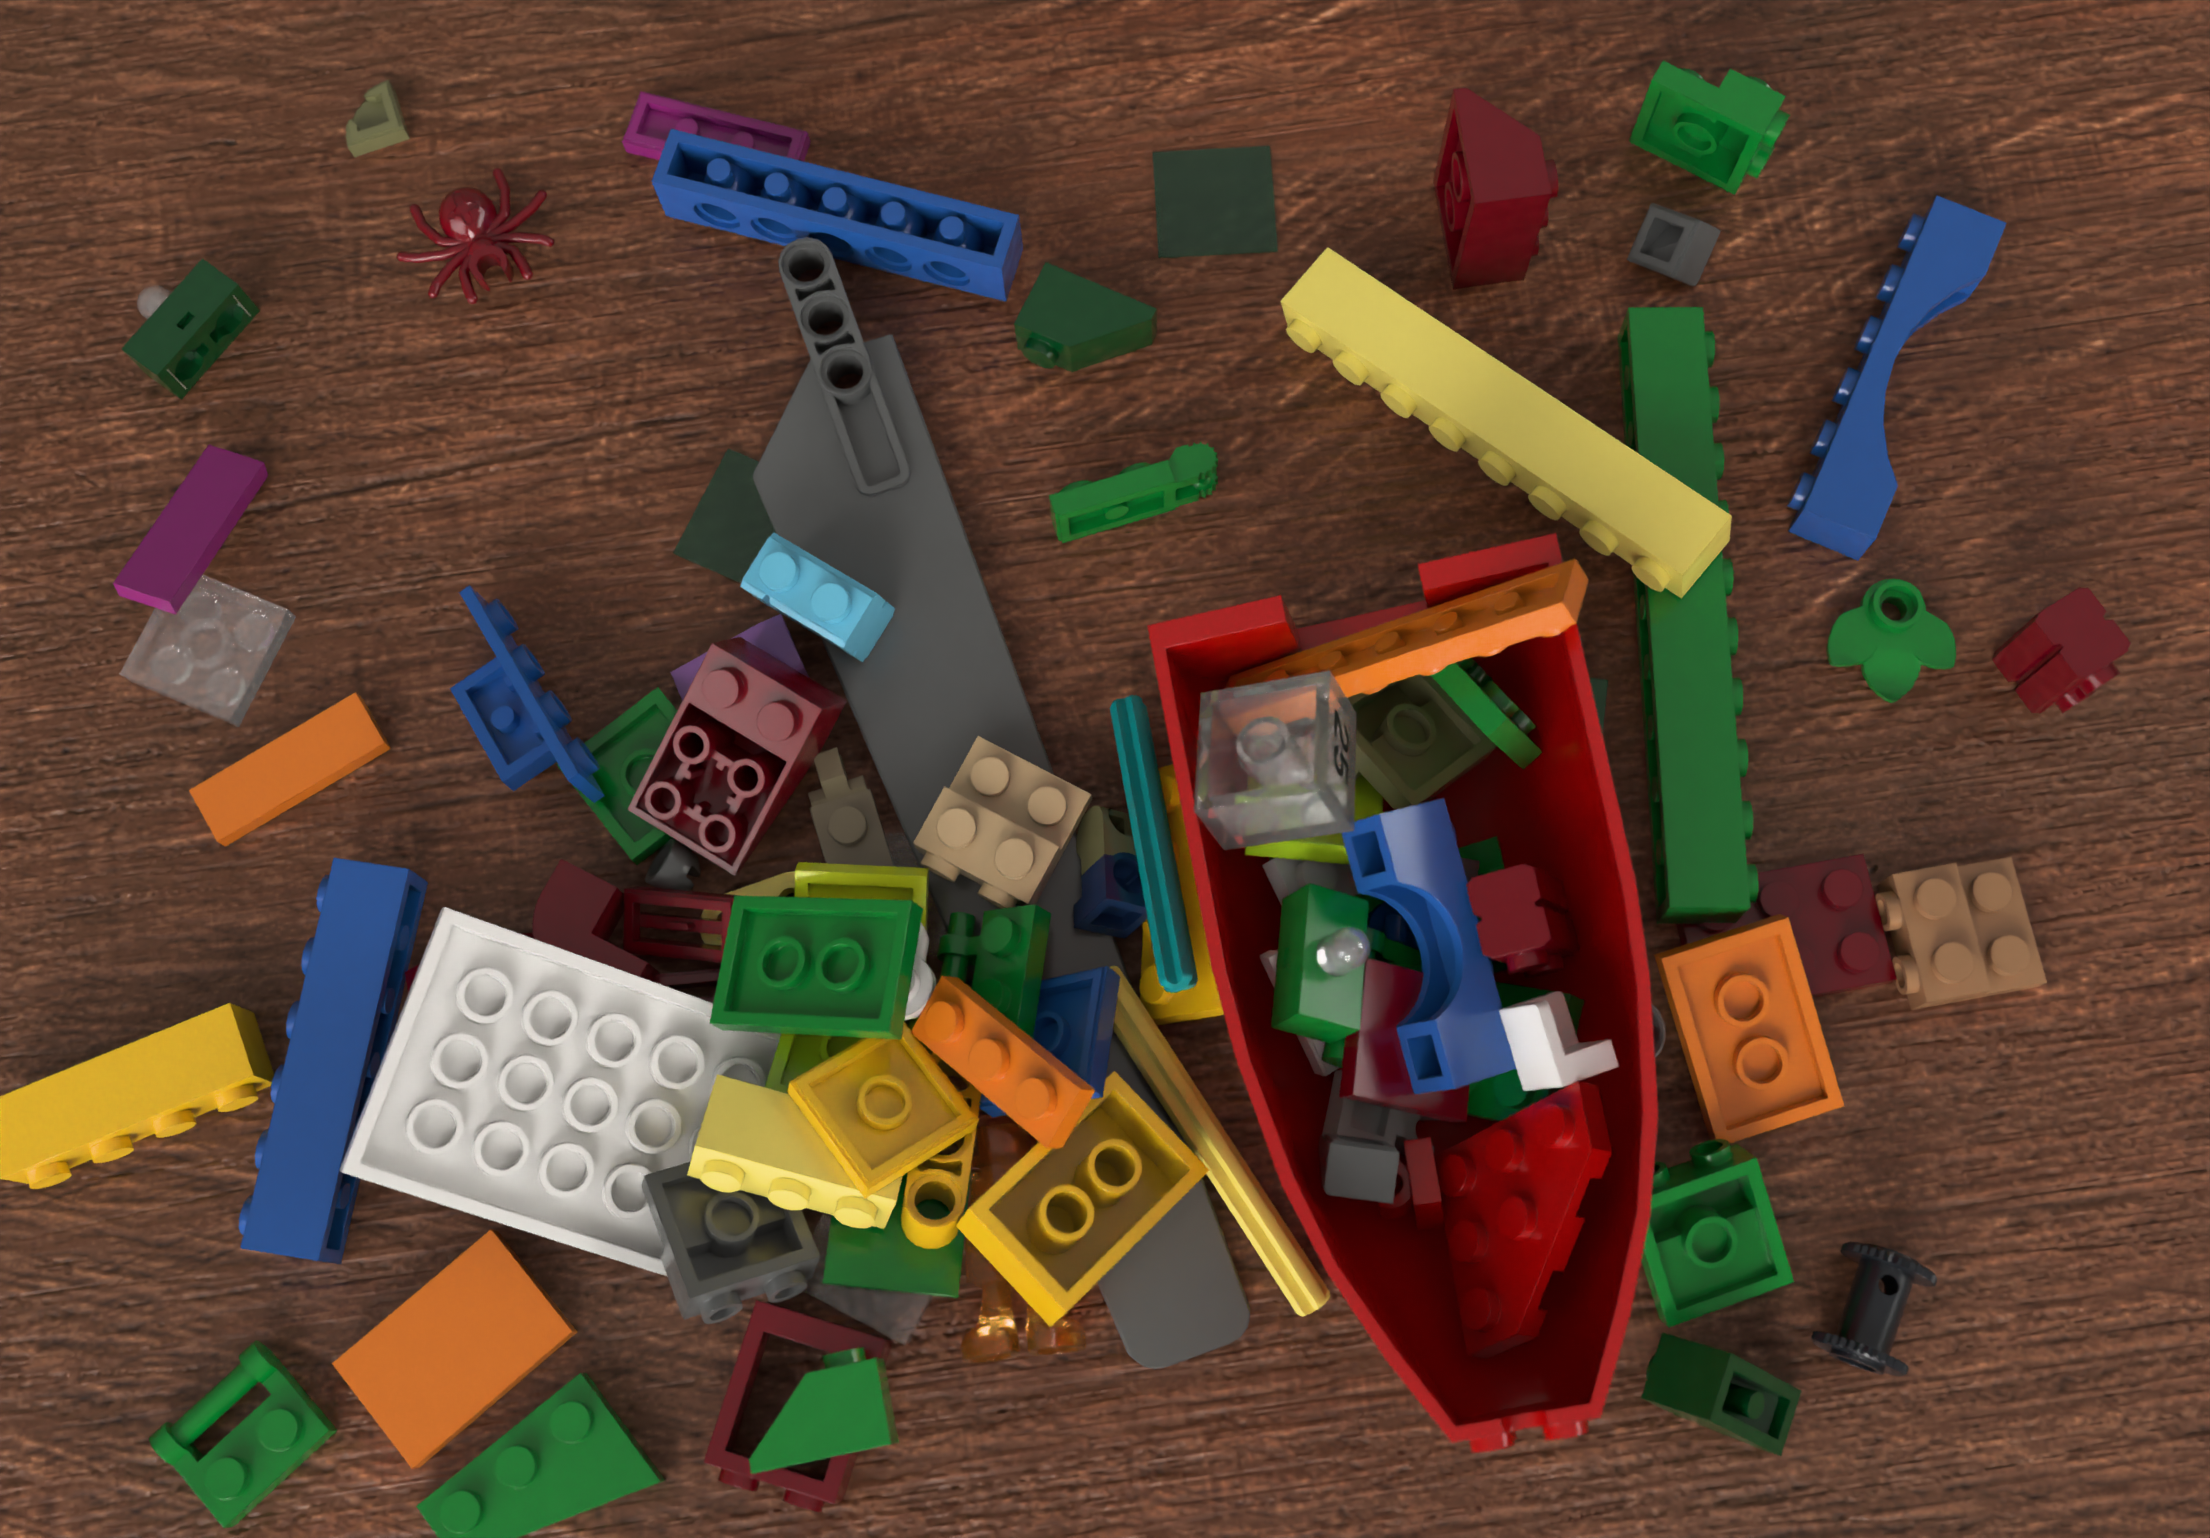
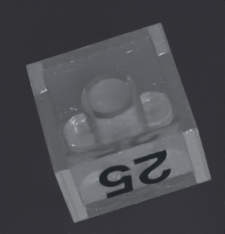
[1194,671,1357,850]

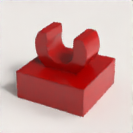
[1378,1137,1445,1230]

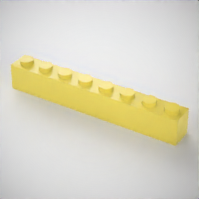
[1281,247,1732,599]

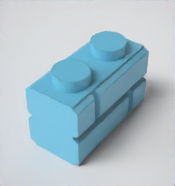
[740,532,895,662]

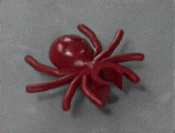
[397,168,554,304]

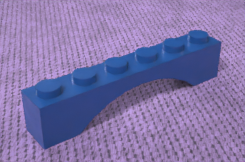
[1787,195,2007,561]

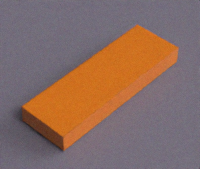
[189,692,391,847]

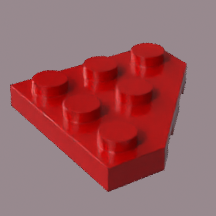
[1434,1081,1612,1359]

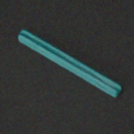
[1110,695,1198,993]

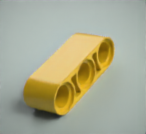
[901,1052,981,1249]

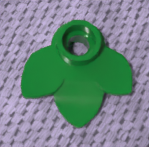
[1826,579,1956,703]

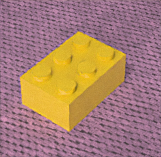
[956,1071,1209,1327]

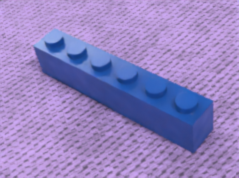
[239,858,428,1264]

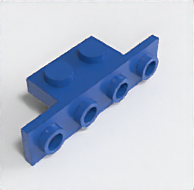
[450,585,605,803]

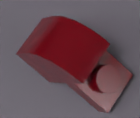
[532,859,661,982]

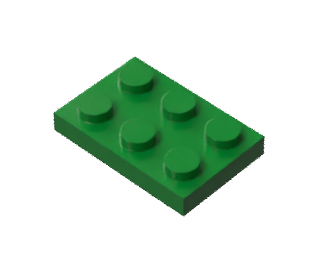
[710,895,923,1040]

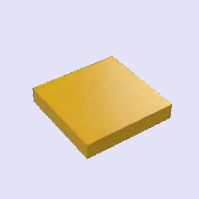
[787,1021,979,1199]

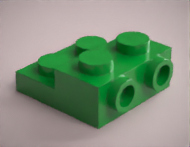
[1629,60,1790,195]
[1641,1139,1794,1328]

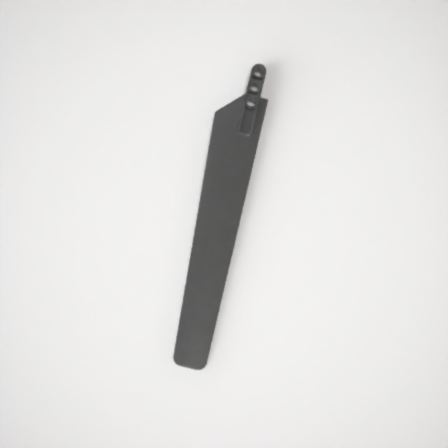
[753,237,1250,1369]

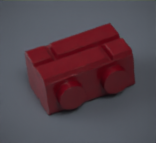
[1991,587,2131,714]
[1466,863,1580,978]

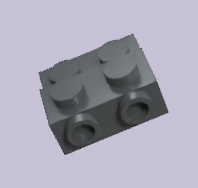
[642,1162,820,1324]

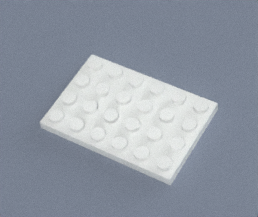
[339,907,781,1276]

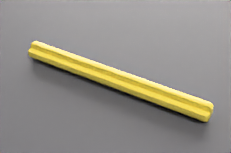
[1110,966,1330,1317]

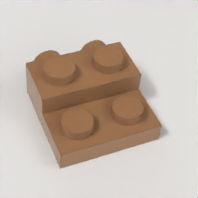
[1875,857,2047,1010]

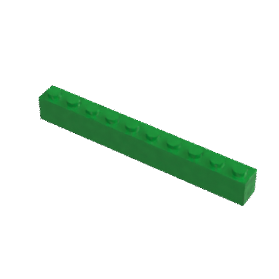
[1617,307,1758,924]

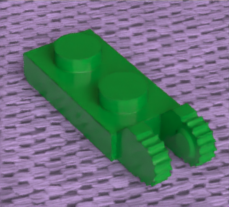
[1049,442,1218,544]

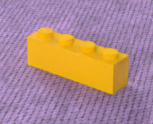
[0,1003,274,1189]

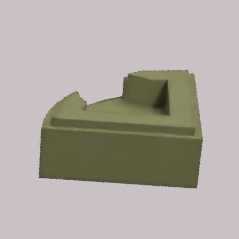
[346,79,410,157]

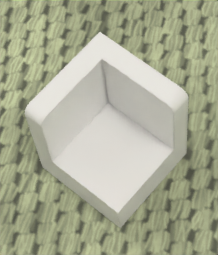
[1499,991,1619,1091]

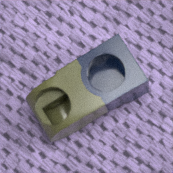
[1073,805,1148,939]

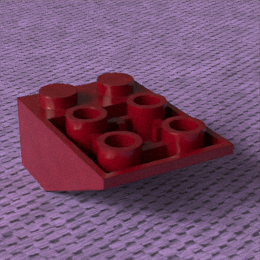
[627,637,847,876]

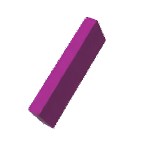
[622,91,811,161]
[113,444,268,615]

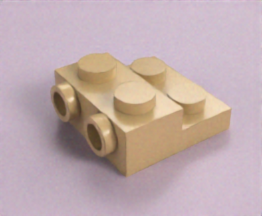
[913,736,1092,909]

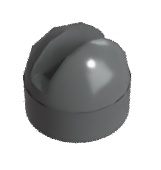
[645,838,701,891]

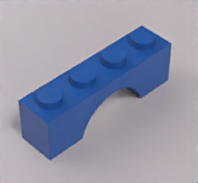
[1340,798,1516,1094]

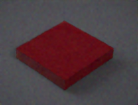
[1339,958,1470,1123]

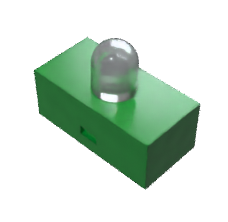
[1271,883,1370,1044]

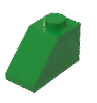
[749,1347,899,1474]

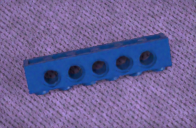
[651,129,1023,302]

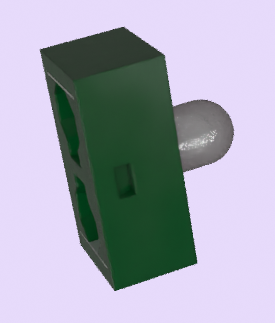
[121,258,260,400]

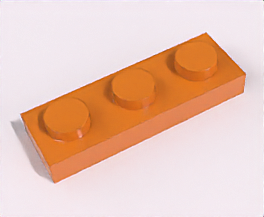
[910,976,1096,1148]

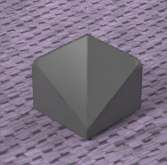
[1627,202,1721,286]
[1318,1133,1400,1204]

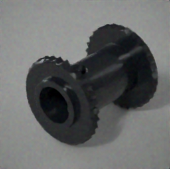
[1811,1242,1937,1377]

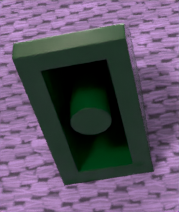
[1014,262,1157,372]
[1641,1332,1801,1456]

